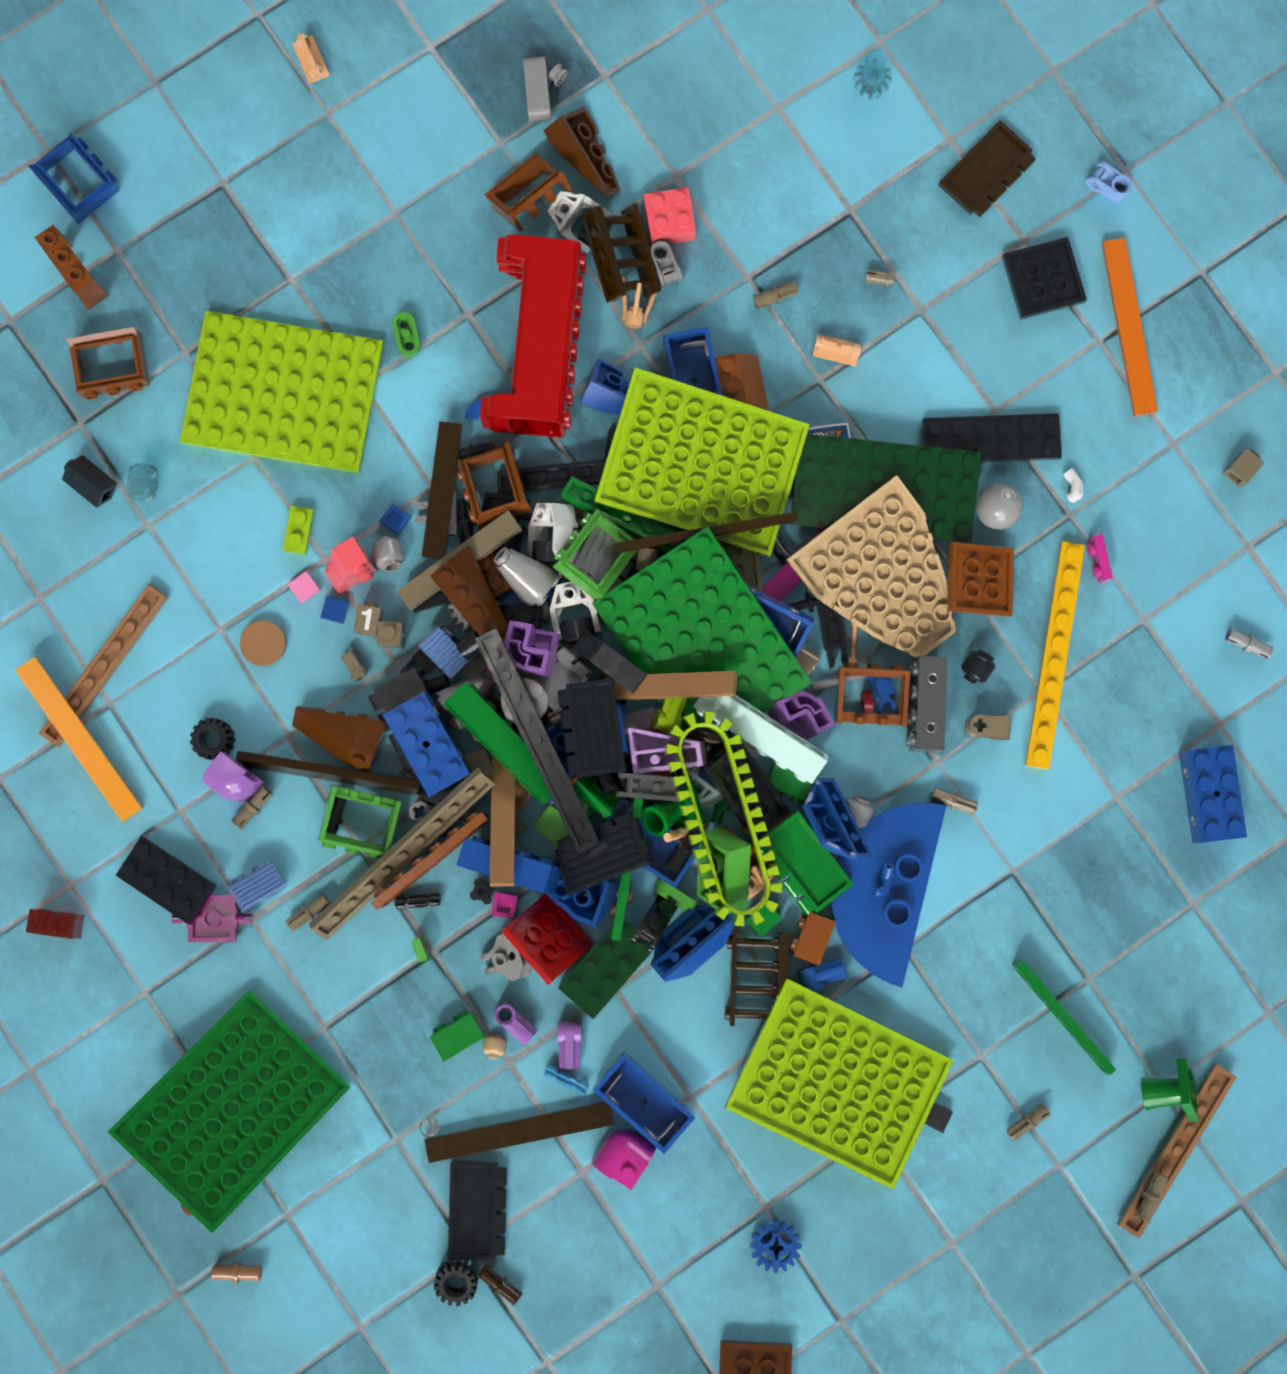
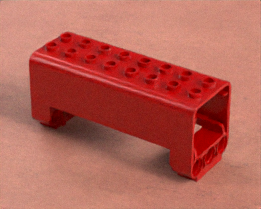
[480,235,586,438]

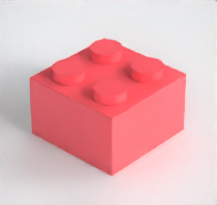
[644,187,696,247]

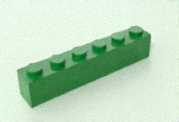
[443,682,551,805]

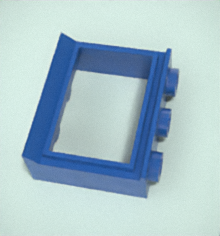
[28,133,119,224]

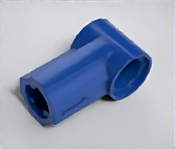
[797,958,847,991]

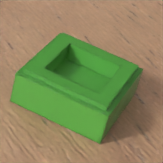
[411,937,430,962]

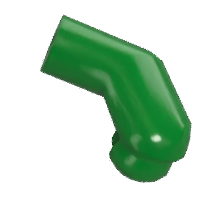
[711,799,731,824]

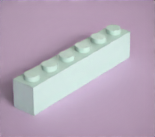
[693,695,828,784]

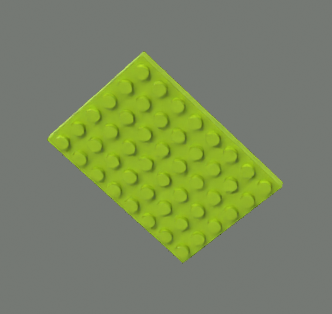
[179,311,384,474]
[594,367,810,557]
[724,978,954,1190]

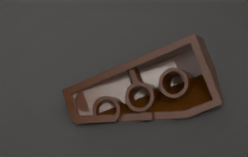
[543,106,620,198]
[292,706,387,772]

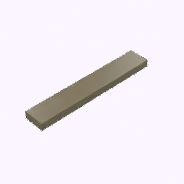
[398,510,522,611]

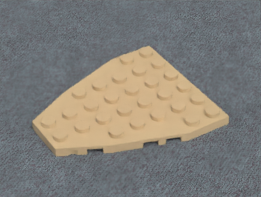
[786,475,956,658]

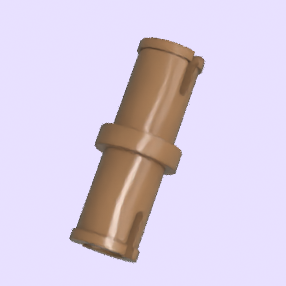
[211,1263,262,1283]

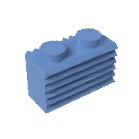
[417,626,470,679]
[228,862,285,913]

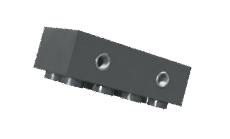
[906,656,948,753]

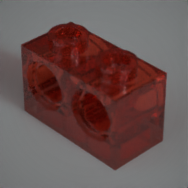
[26,908,85,939]

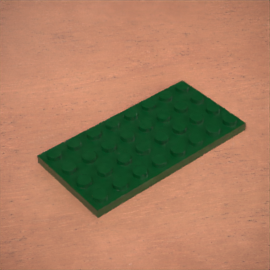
[790,434,981,543]

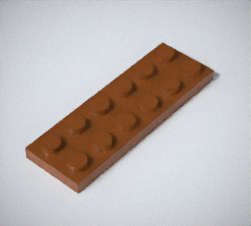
[371,812,491,910]

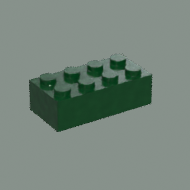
[558,919,656,1019]

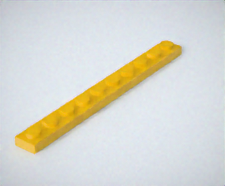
[1025,541,1085,770]

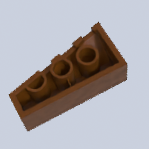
[430,545,508,639]

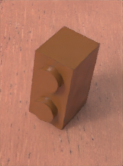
[789,912,836,966]

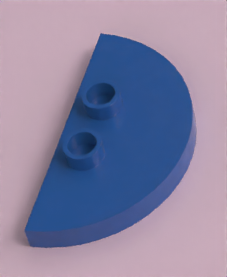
[830,803,946,988]

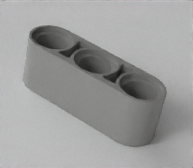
[523,56,551,122]

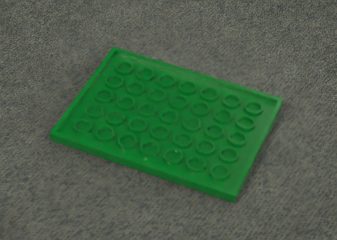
[592,526,812,746]
[108,990,351,1234]

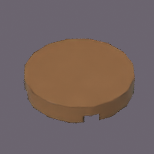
[239,620,287,667]

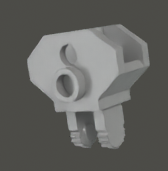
[480,934,532,981]

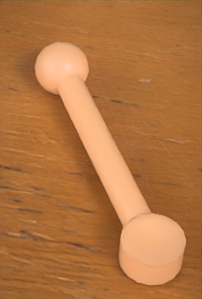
[848,622,858,663]

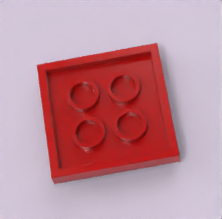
[501,894,594,985]

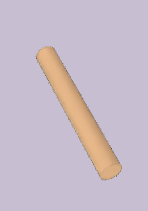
[663,823,708,842]

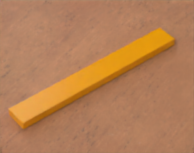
[15,657,143,822]

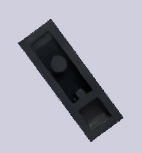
[573,630,647,694]

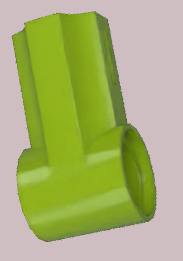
[652,698,687,733]

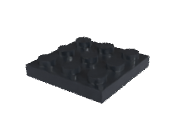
[1002,237,1087,320]

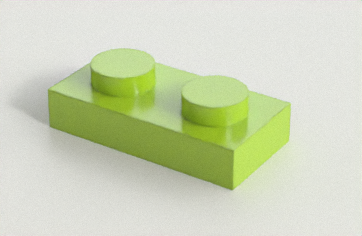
[282,506,315,555]

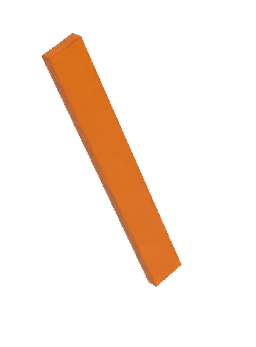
[1101,238,1158,417]

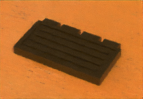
[938,120,1036,217]

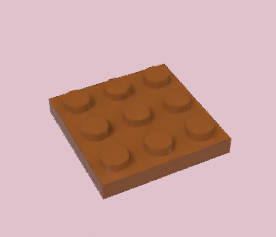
[947,542,1014,617]

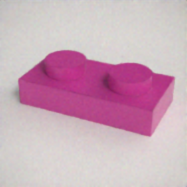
[1087,534,1113,583]

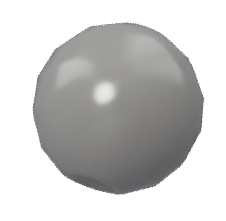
[975,483,1024,530]

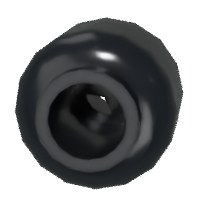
[961,649,996,684]

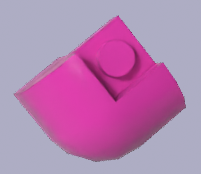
[591,1129,656,1190]

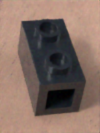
[62,455,117,508]

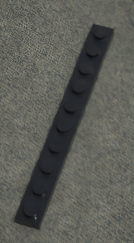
[475,628,600,853]

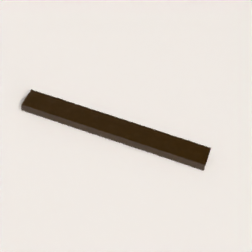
[611,512,797,554]
[235,751,422,796]
[424,1102,614,1163]

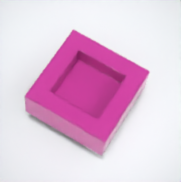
[491,892,518,919]

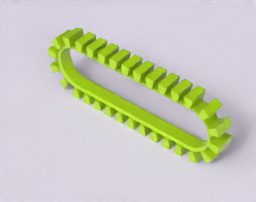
[665,711,782,926]

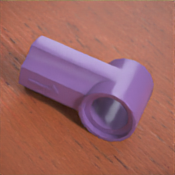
[495,1002,538,1045]
[558,1021,582,1069]

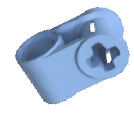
[1086,161,1132,203]

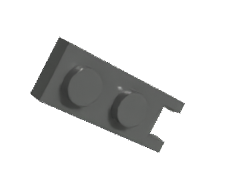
[616,772,681,802]

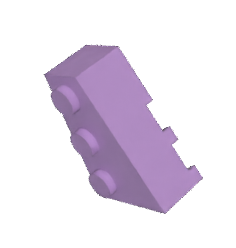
[628,727,707,774]

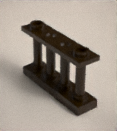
[582,203,661,303]
[724,930,789,1026]

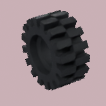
[190,718,235,760]
[434,1257,479,1306]

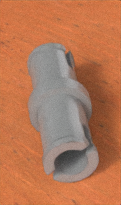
[1224,628,1274,660]

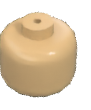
[482,1034,507,1059]

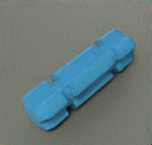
[544,1064,589,1095]

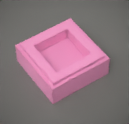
[288,571,321,604]

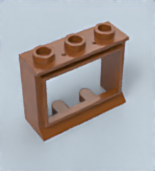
[484,152,572,232]
[34,224,109,310]
[67,327,150,400]
[457,441,532,528]
[835,662,910,727]

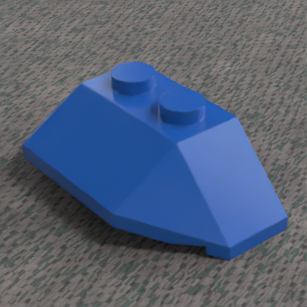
[802,778,873,860]
[650,904,734,982]

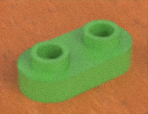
[392,312,421,358]
[654,878,698,911]

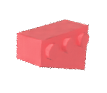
[324,537,377,595]

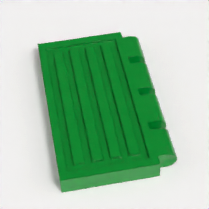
[760,810,853,915]

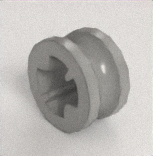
[548,63,569,87]

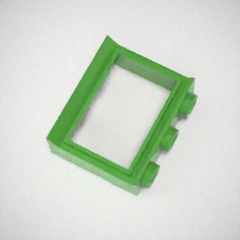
[553,509,636,600]
[318,785,401,859]

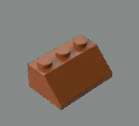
[714,353,769,411]

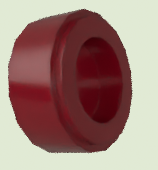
[860,689,874,713]

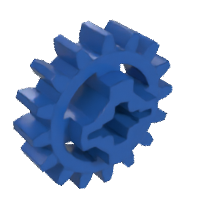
[750,1218,802,1273]

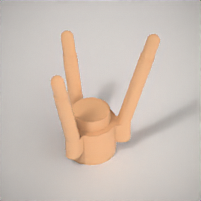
[622,276,657,329]

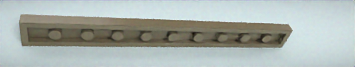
[309,767,495,940]

